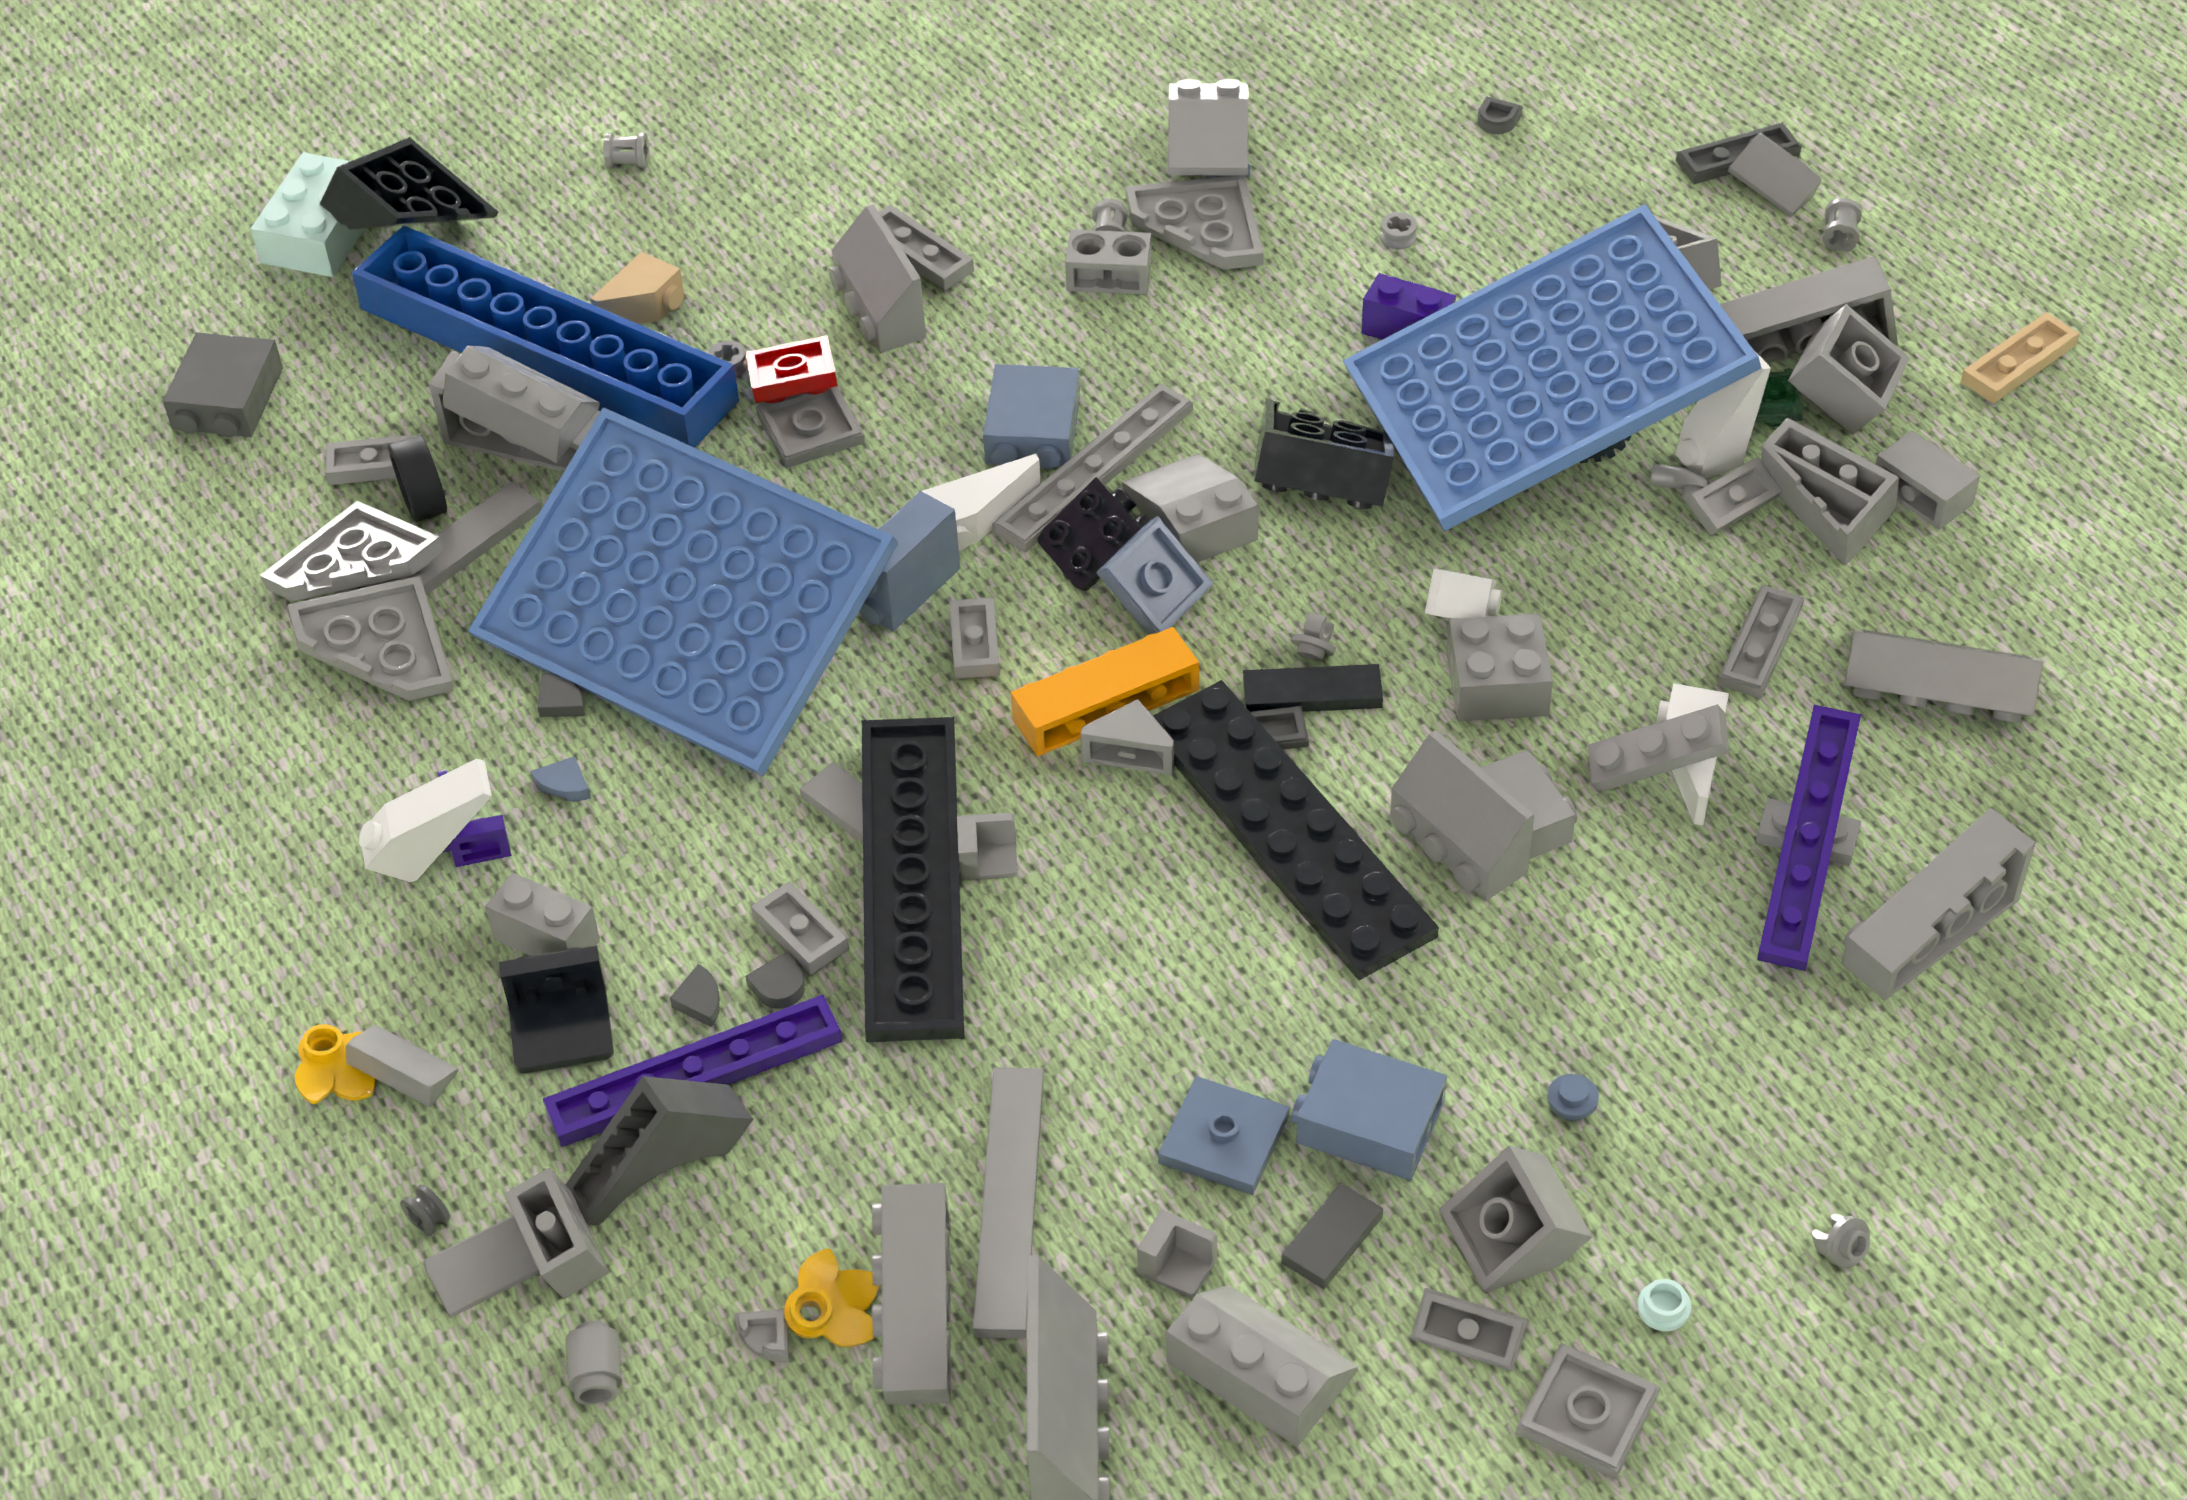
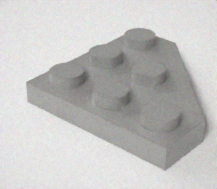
[1126,175,1263,270]
[260,501,445,601]
[287,576,454,701]

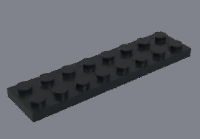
[1153,680,1439,981]
[861,717,965,1042]

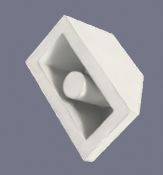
[1425,569,1502,619]

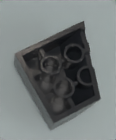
[320,137,499,229]
[1254,398,1394,509]

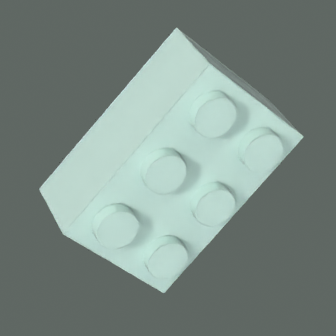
[251,153,365,277]

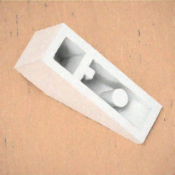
[1675,353,1771,479]
[915,454,1041,551]
[1656,683,1729,826]
[359,759,492,882]

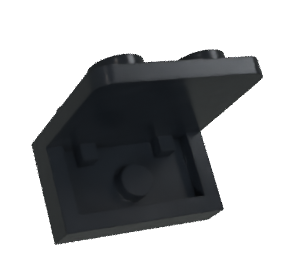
[1037,477,1150,591]
[499,945,614,1074]

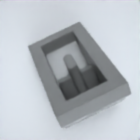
[1081,699,1174,775]

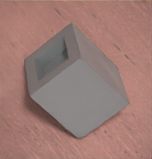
[957,813,1017,881]
[1137,1209,1217,1298]

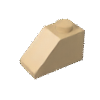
[590,252,685,324]

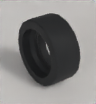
[388,435,448,522]

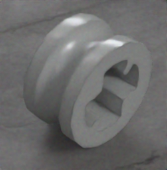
[1380,212,1417,249]
[709,341,747,377]

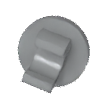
[1291,612,1336,661]
[1811,1214,1870,1268]

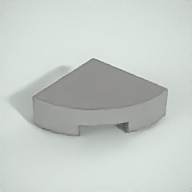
[735,1309,789,1363]

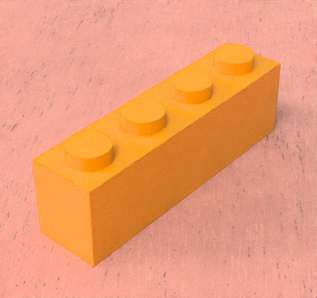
[1011,627,1199,757]

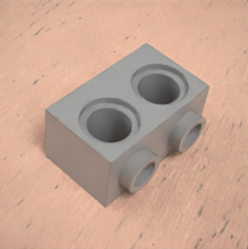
[1065,229,1152,295]

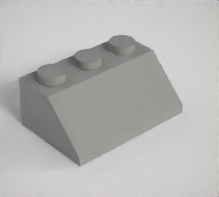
[829,204,926,353]
[443,346,600,463]
[1390,730,1535,901]
[1166,1285,1359,1447]

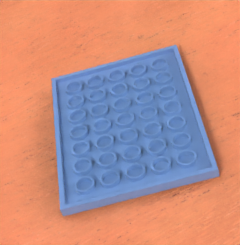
[1343,204,1762,531]
[468,407,898,777]

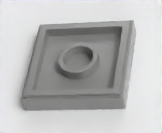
[756,387,865,468]
[1516,1343,1660,1479]

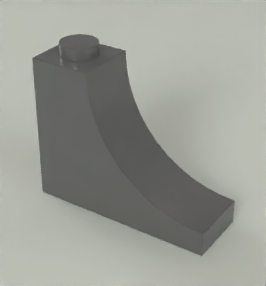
[565,1076,754,1225]

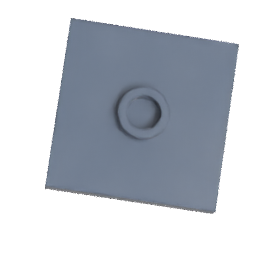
[1096,516,1214,635]
[1158,1076,1290,1195]

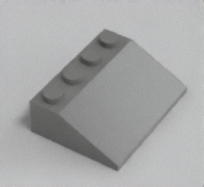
[1027,1255,1110,1500]

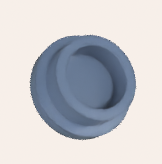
[1547,1074,1599,1121]

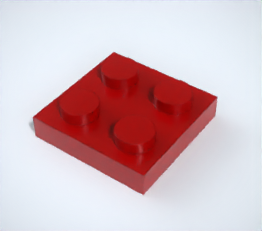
[746,336,838,403]

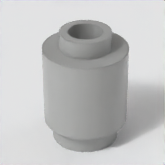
[565,1321,622,1405]

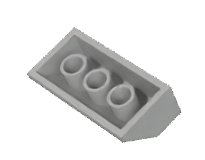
[1844,628,2044,723]

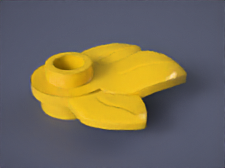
[294,1024,376,1104]
[784,1248,879,1347]

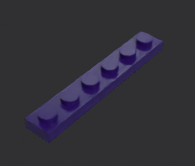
[1757,705,1861,971]
[543,994,843,1148]

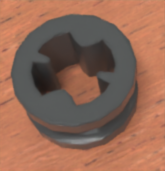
[400,1185,451,1236]

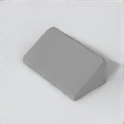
[1728,133,1822,217]
[346,1025,458,1108]
[423,1215,539,1318]
[1410,1288,1530,1371]

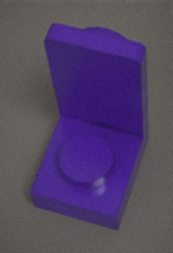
[438,770,512,867]

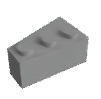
[1761,418,1899,566]

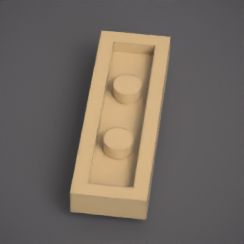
[1961,312,2080,404]

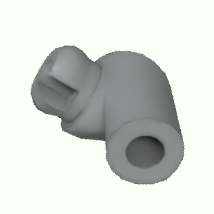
[1650,464,1708,503]

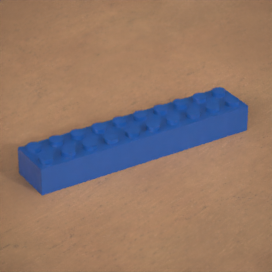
[352,225,739,448]

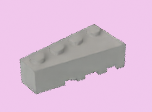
[1842,808,2036,1000]

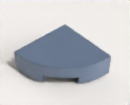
[531,756,591,802]

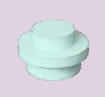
[1637,1279,1691,1331]

